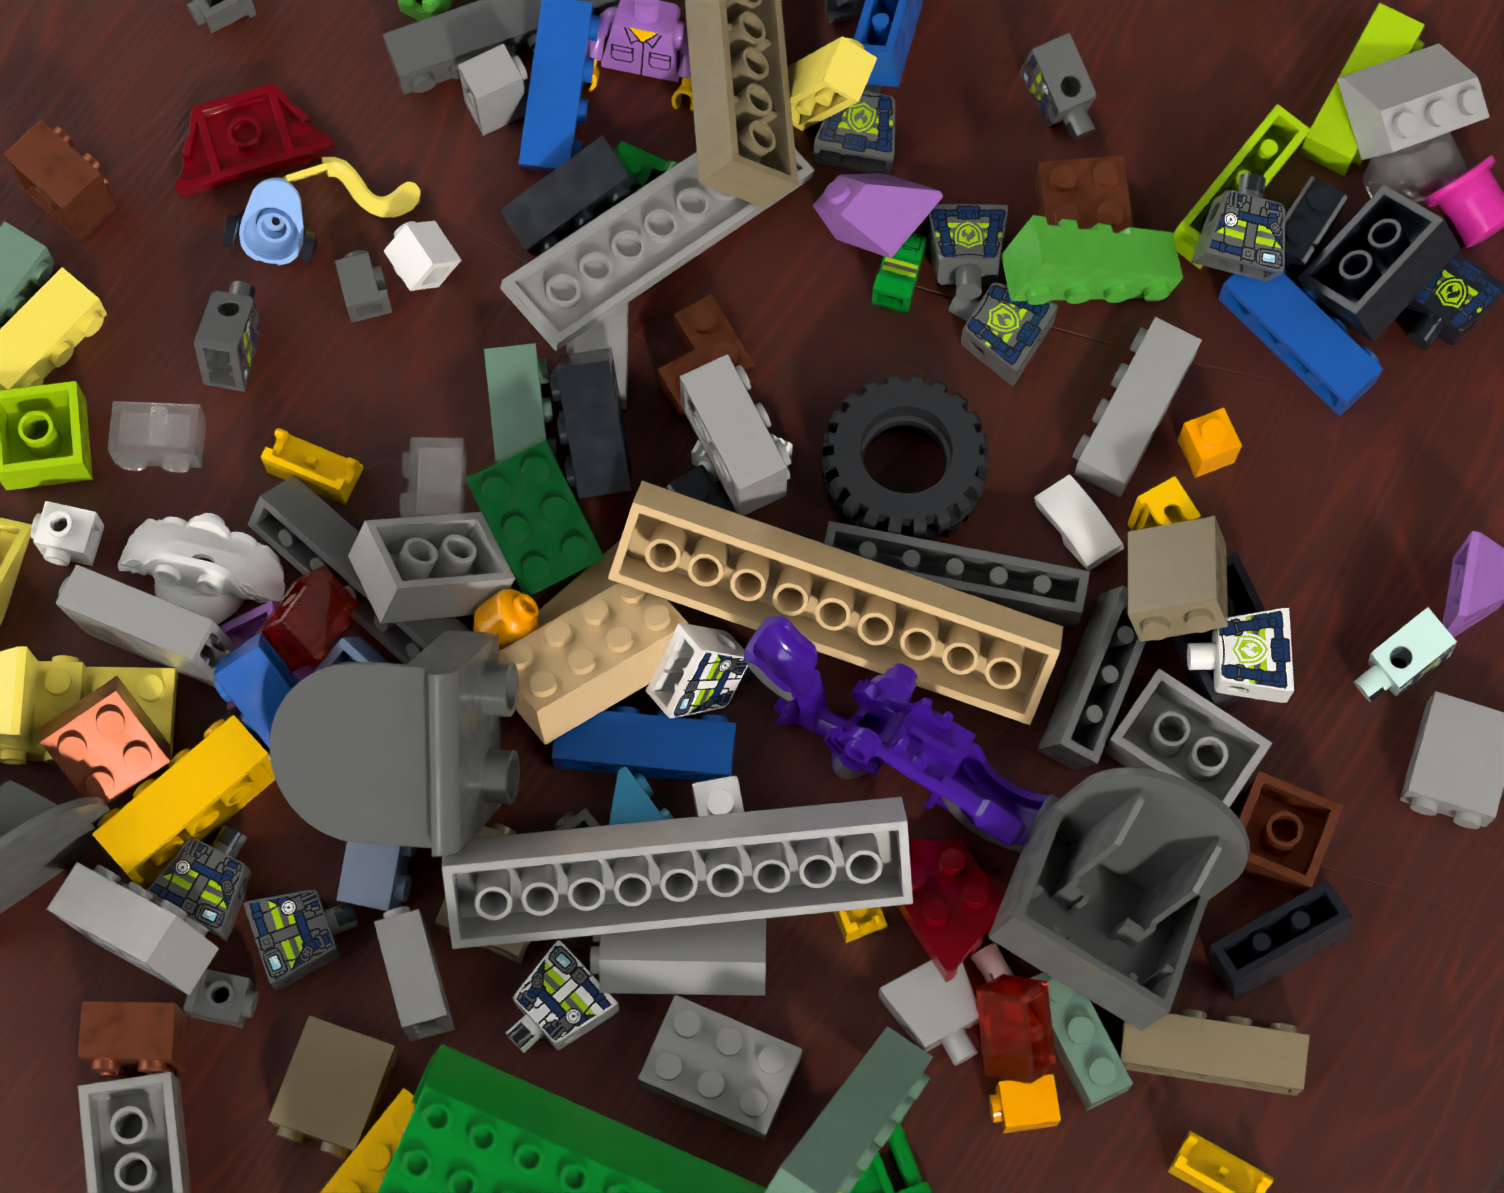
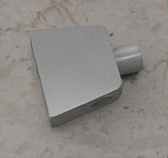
[878,960,981,1066]

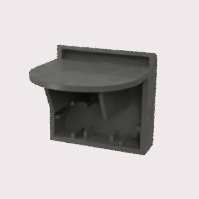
[269,630,520,856]
[988,767,1250,1031]
[0,780,110,914]

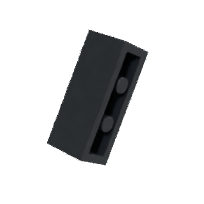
[500,135,641,257]
[1210,880,1353,1001]

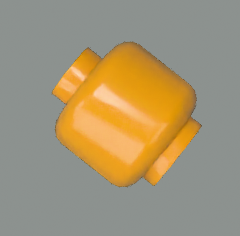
[473,588,539,651]

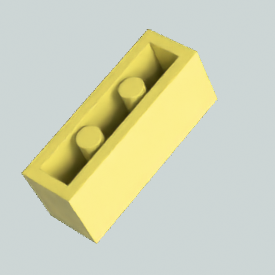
[787,36,877,131]
[0,267,107,390]

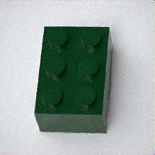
[464,438,605,596]

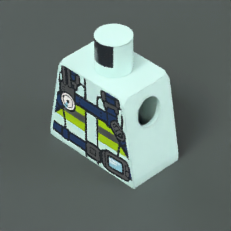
[1354,607,1457,702]

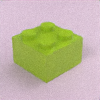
[0,381,93,491]

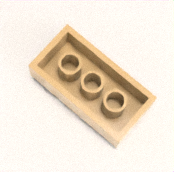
[499,583,688,745]

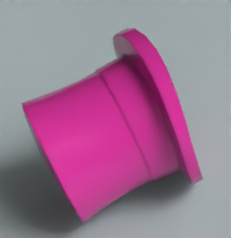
[1424,155,1504,248]

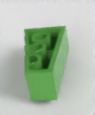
[1001,215,1183,305]

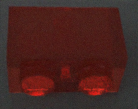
[255,565,359,672]
[976,974,1057,1084]

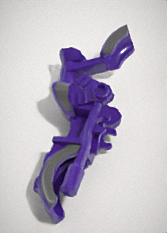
[743,615,1049,853]

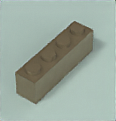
[1117,1009,1310,1096]

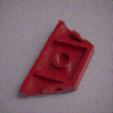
[175,83,336,198]
[896,839,1002,982]

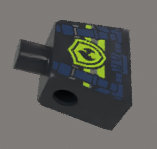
[1404,252,1504,350]

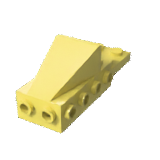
[0,646,178,766]

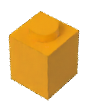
[1177,408,1242,478]
[989,1074,1061,1134]

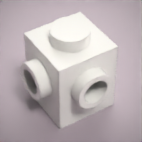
[384,221,461,291]
[31,501,104,566]

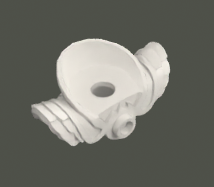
[118,513,285,624]

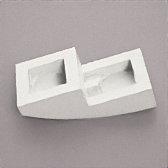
[1034,474,1124,571]

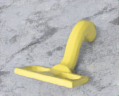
[282,157,420,218]

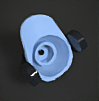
[222,178,318,265]

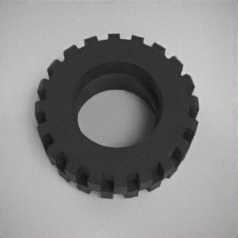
[821,374,990,542]

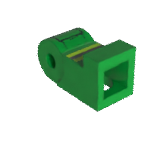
[871,232,928,314]

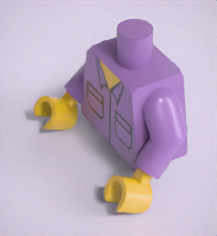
[587,0,693,111]

